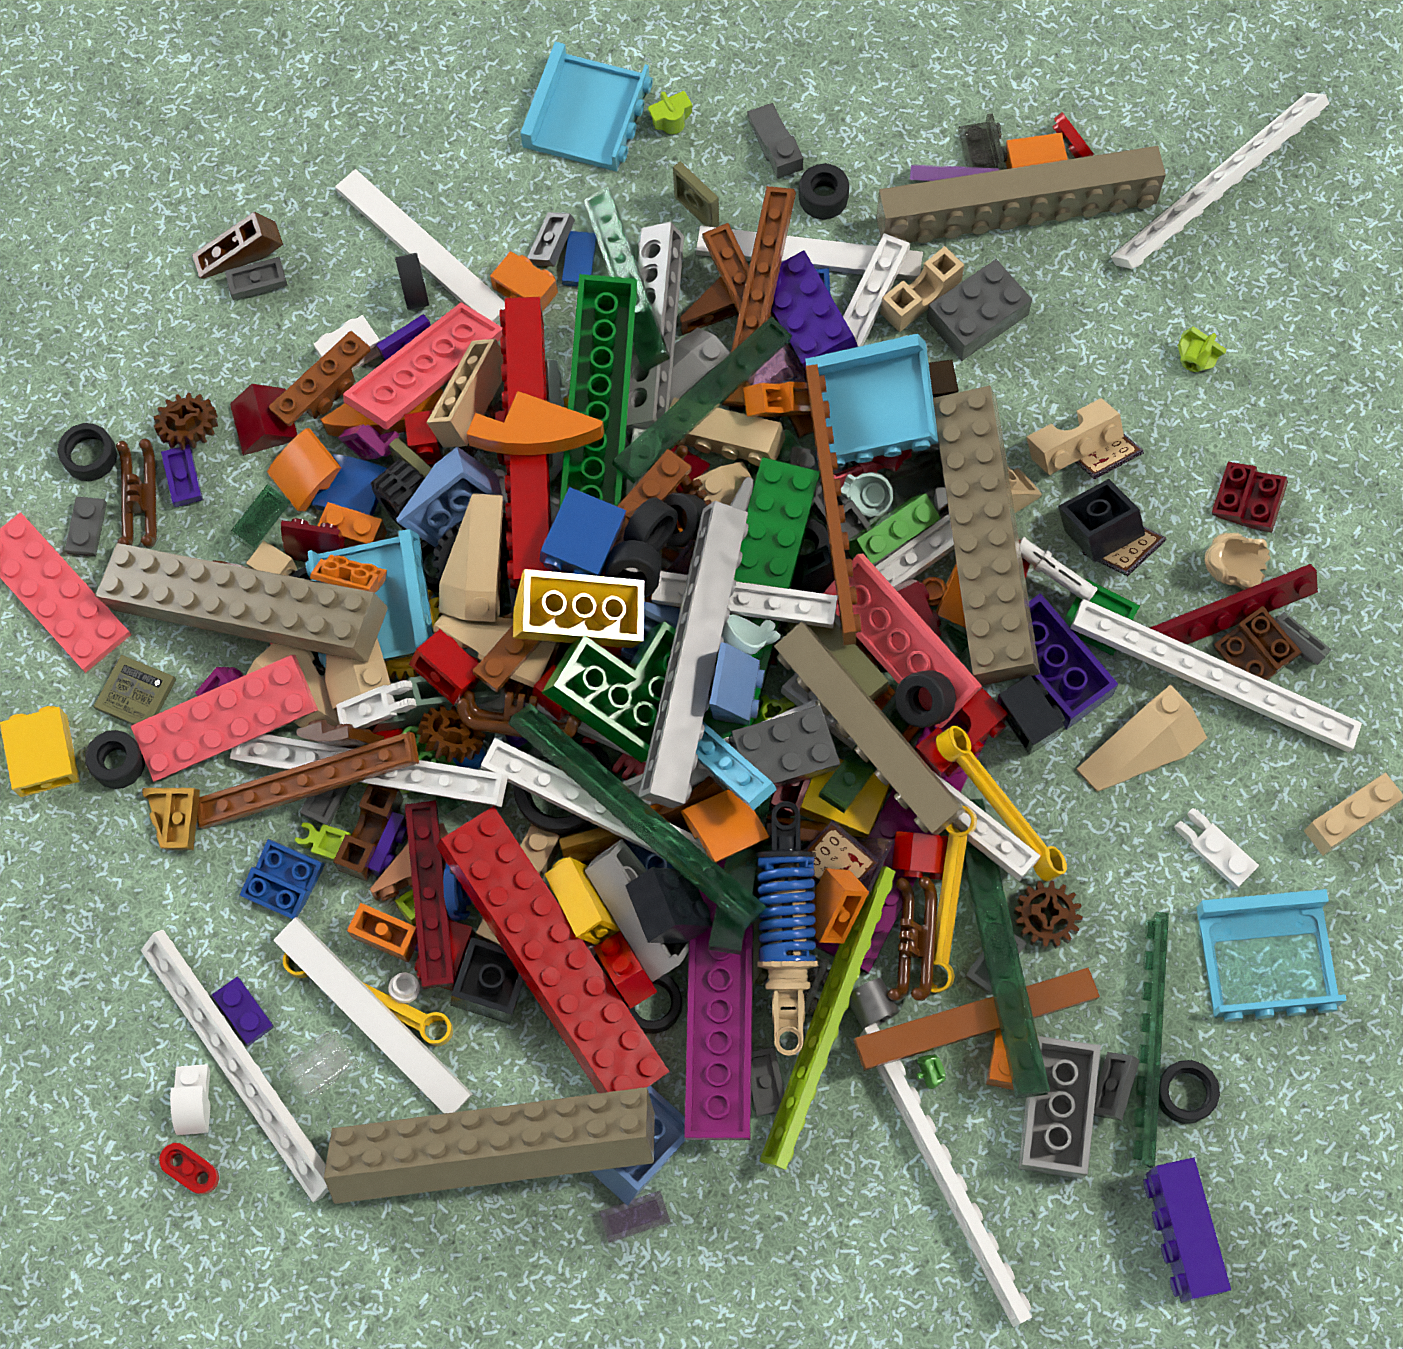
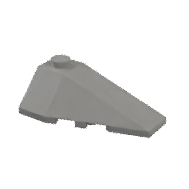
[669,328,731,408]

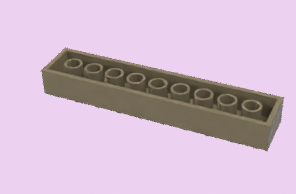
[876,146,1166,243]
[933,385,1040,685]
[95,543,388,663]
[324,1087,655,1204]

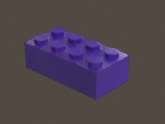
[771,250,859,371]
[1023,593,1118,730]
[1143,1157,1231,1303]

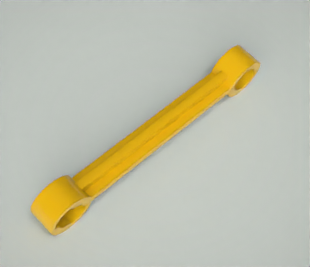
[936,726,1067,882]
[931,805,977,993]
[283,953,453,1047]

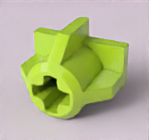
[647,91,693,134]
[1177,326,1227,372]
[753,695,796,725]

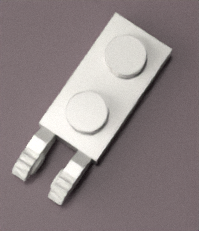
[336,680,417,729]
[1174,808,1259,889]

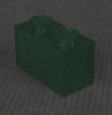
[230,484,291,552]

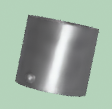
[849,978,900,1030]

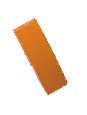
[743,382,811,417]

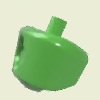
[916,1054,946,1089]

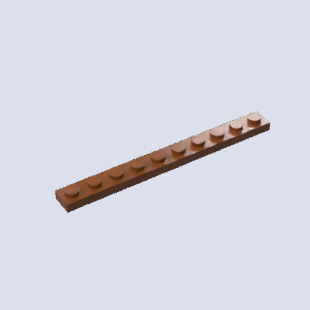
[806,364,861,645]
[473,449,691,693]

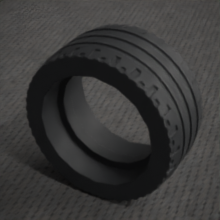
[513,741,608,835]

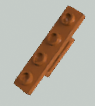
[269,331,371,426]

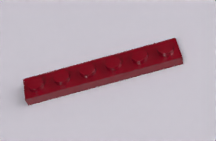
[1150,564,1318,645]
[405,800,455,989]

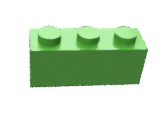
[848,493,941,564]

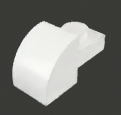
[170,1064,210,1135]

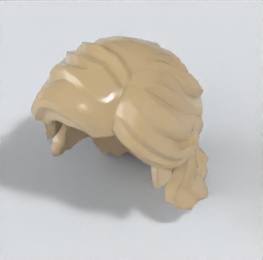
[1204,533,1271,591]

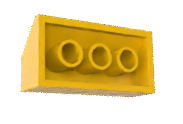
[513,569,644,648]

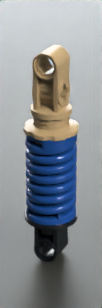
[756,801,818,1056]

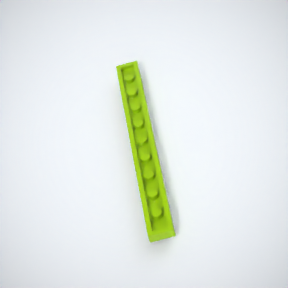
[759,866,895,1170]

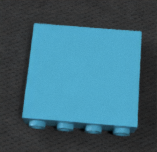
[520,42,653,171]
[805,334,939,468]
[306,529,434,668]

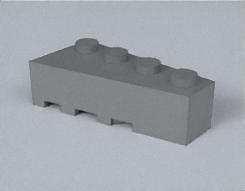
[584,839,689,982]

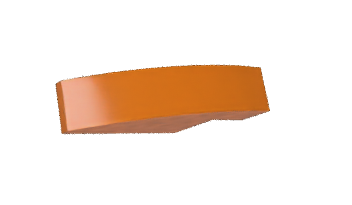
[321,388,443,437]
[466,391,604,455]

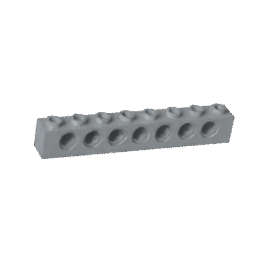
[626,222,684,435]

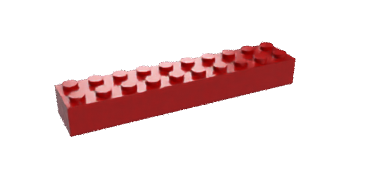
[499,296,553,593]
[436,806,670,1093]

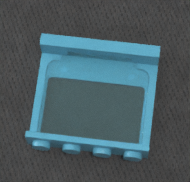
[1196,889,1347,1022]

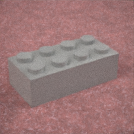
[1018,1036,1101,1179]

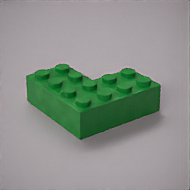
[541,621,676,763]

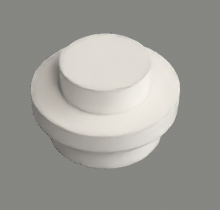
[388,972,420,1003]

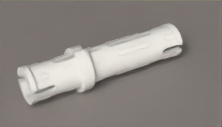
[1019,537,1098,601]

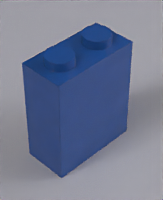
[540,487,626,576]

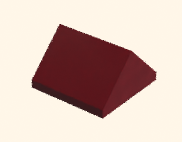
[230,384,298,456]

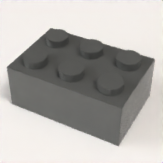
[927,259,1032,361]
[728,705,840,788]

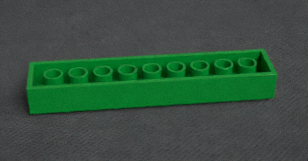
[559,274,638,509]
[703,457,820,739]

